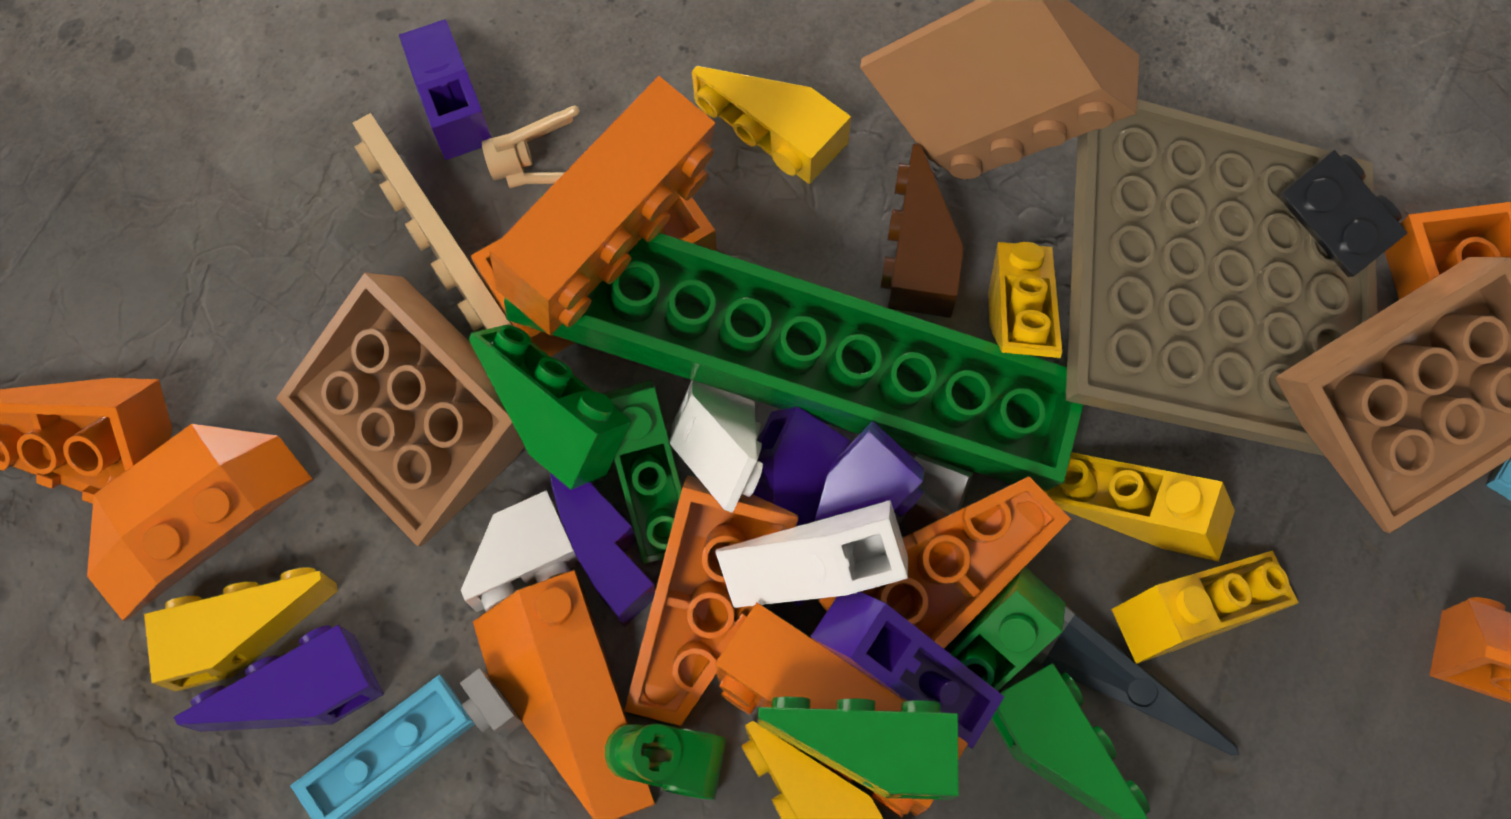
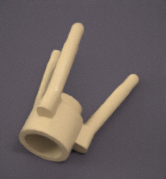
[482,105,580,189]

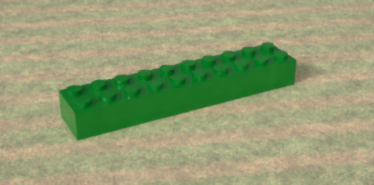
[504,194,1083,492]

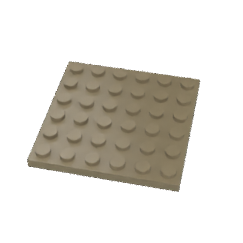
[1066,99,1378,456]

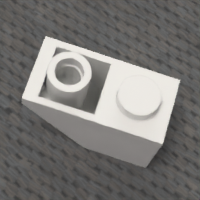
[461,490,580,612]

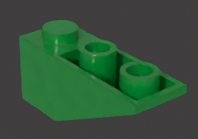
[469,324,632,490]
[601,380,682,564]
[944,567,1066,691]
[991,663,1150,819]
[758,696,959,801]

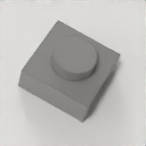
[914,454,973,513]
[460,668,523,738]

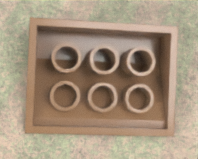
[860,0,1139,180]
[1275,257,1511,534]
[276,272,525,546]

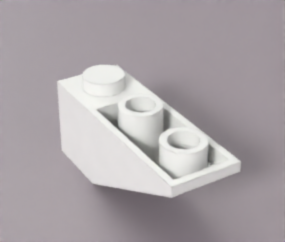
[670,380,763,513]
[715,500,908,608]

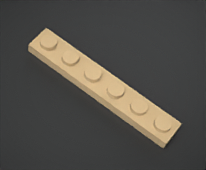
[352,113,512,332]

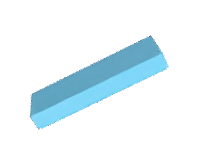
[290,674,475,819]

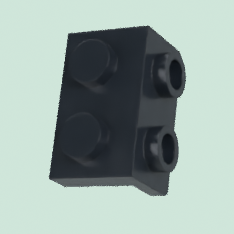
[1276,150,1407,277]

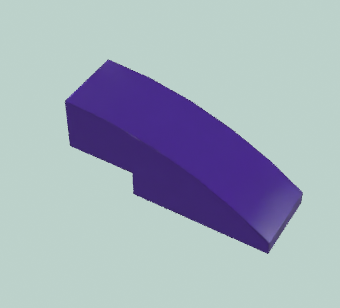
[550,473,656,627]

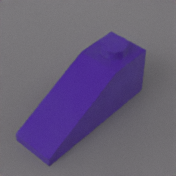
[811,592,1004,749]

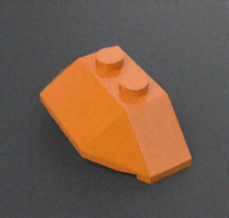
[87,424,314,621]

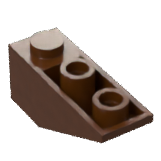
[880,144,964,318]

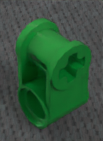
[605,724,726,800]

